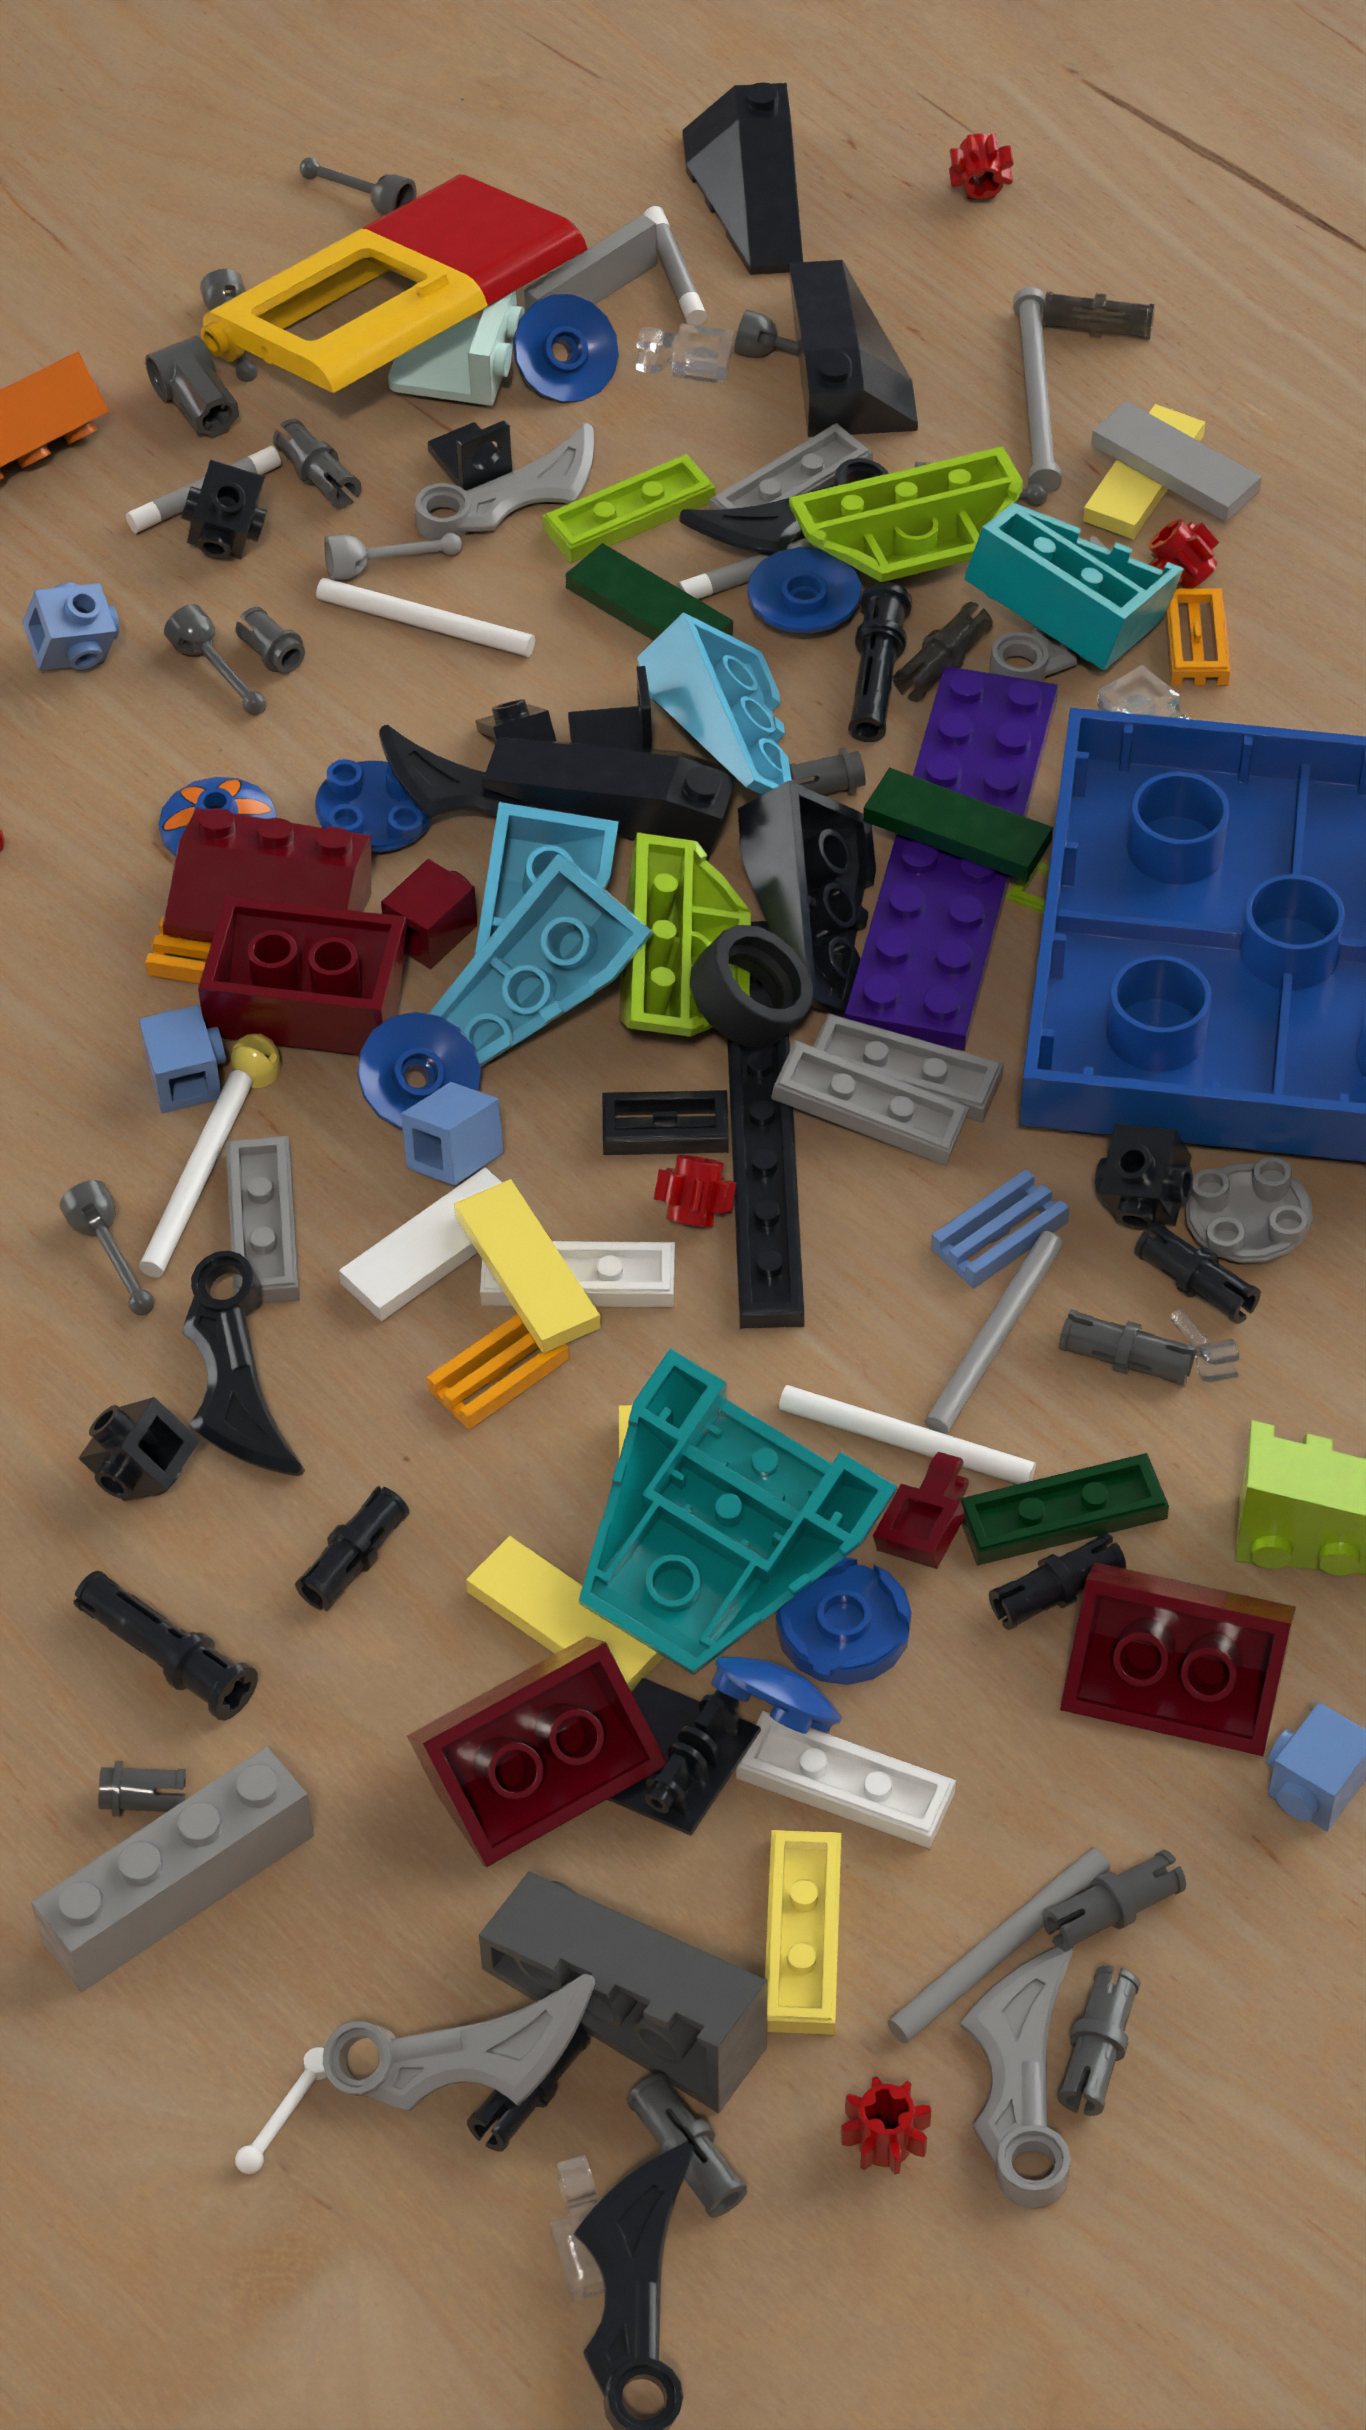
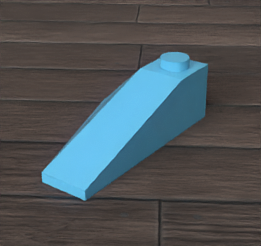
[637,612,792,795]
[474,802,619,1042]
[429,854,653,1067]

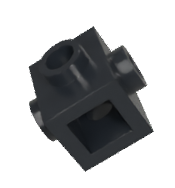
[181,459,267,560]
[1095,1124,1193,1229]
[78,1397,200,1501]

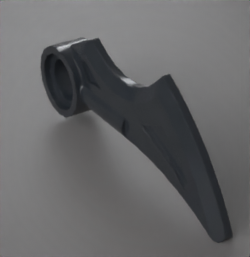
[679,458,889,555]
[379,725,548,819]
[182,1250,305,1476]
[574,2143,694,2430]

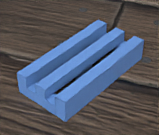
[931,1169,1069,1289]

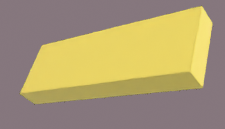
[1083,404,1205,540]
[454,1179,601,1354]
[466,1536,664,1692]
[765,1830,842,2035]

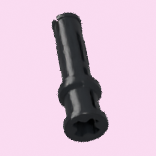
[848,582,912,742]
[73,1571,258,1721]

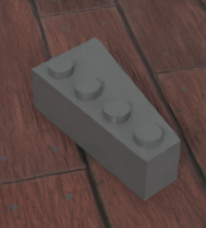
[479,1871,767,2114]

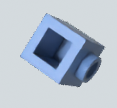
[139,1005,226,1113]
[401,1082,504,1185]
[1267,1702,1366,1832]

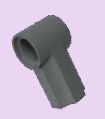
[145,336,239,438]

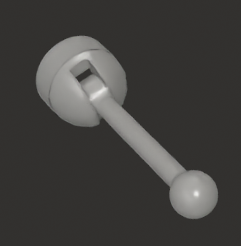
[324,533,462,581]

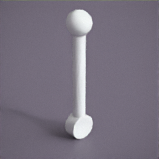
[235,2047,327,2175]

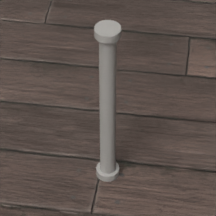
[1013,287,1062,493]

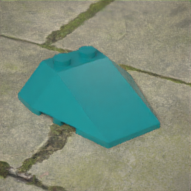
[579,1348,897,1675]

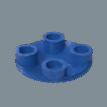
[315,759,433,852]
[711,1657,842,1734]

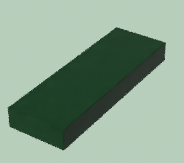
[565,543,733,641]
[863,767,1053,882]
[957,1453,1169,1566]

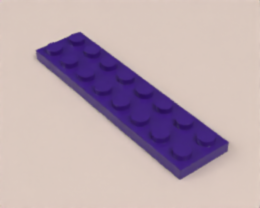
[845,666,1058,1051]

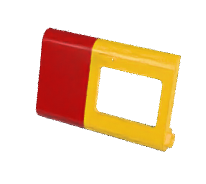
[201,174,588,393]

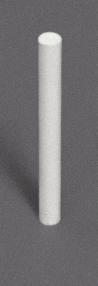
[316,578,535,657]
[139,1070,253,1278]
[779,1385,1036,1484]

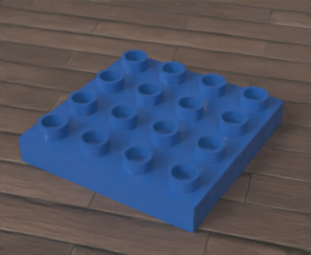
[1019,708,1366,1162]

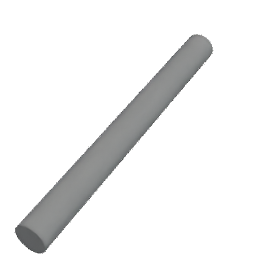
[925,1231,1063,1434]
[888,1848,1110,2044]

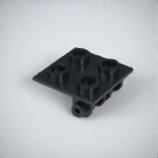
[607,1678,761,1836]

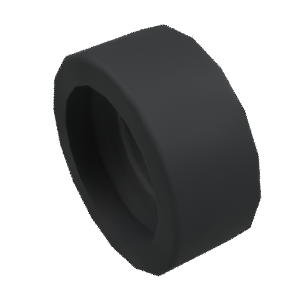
[690,925,813,1048]

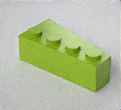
[1235,1420,1366,1576]

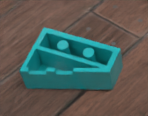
[964,503,1184,671]

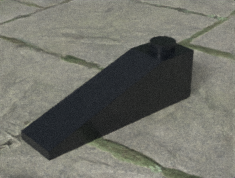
[682,82,803,275]
[789,260,918,437]
[481,737,736,861]
[737,780,876,1017]

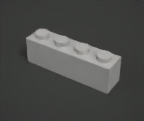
[31,1746,314,1993]

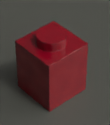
[381,858,477,970]

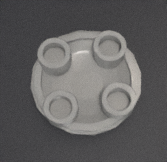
[1186,1157,1313,1263]

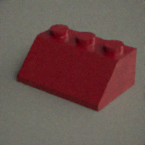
[163,808,371,942]
[198,896,407,1055]
[1060,1562,1296,1756]
[407,1637,667,1867]

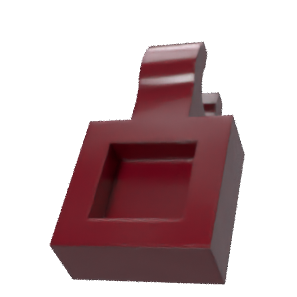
[873,1452,969,1569]

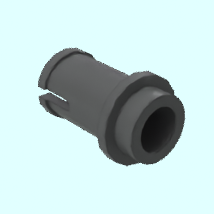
[235,607,305,673]
[790,748,866,795]
[98,1761,186,1817]

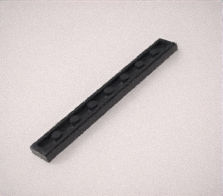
[727,921,804,1329]

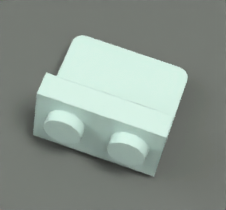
[388,290,525,406]

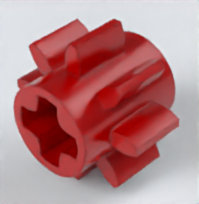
[949,133,1014,199]
[1148,519,1219,589]
[653,1155,737,1227]
[841,2077,931,2175]

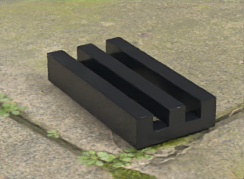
[602,1090,729,1155]

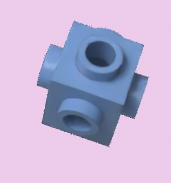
[22,583,119,670]

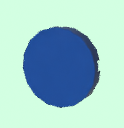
[776,1558,912,1685]

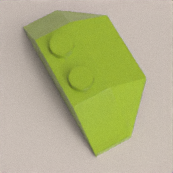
[789,446,1023,582]
[619,833,751,1037]

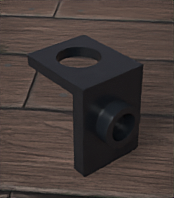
[428,420,512,491]
[568,666,652,749]
[475,699,556,743]

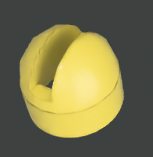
[230,1034,281,1088]

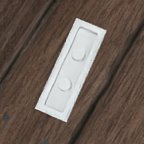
[339,1167,502,1322]
[480,1241,675,1307]
[736,1711,956,1849]

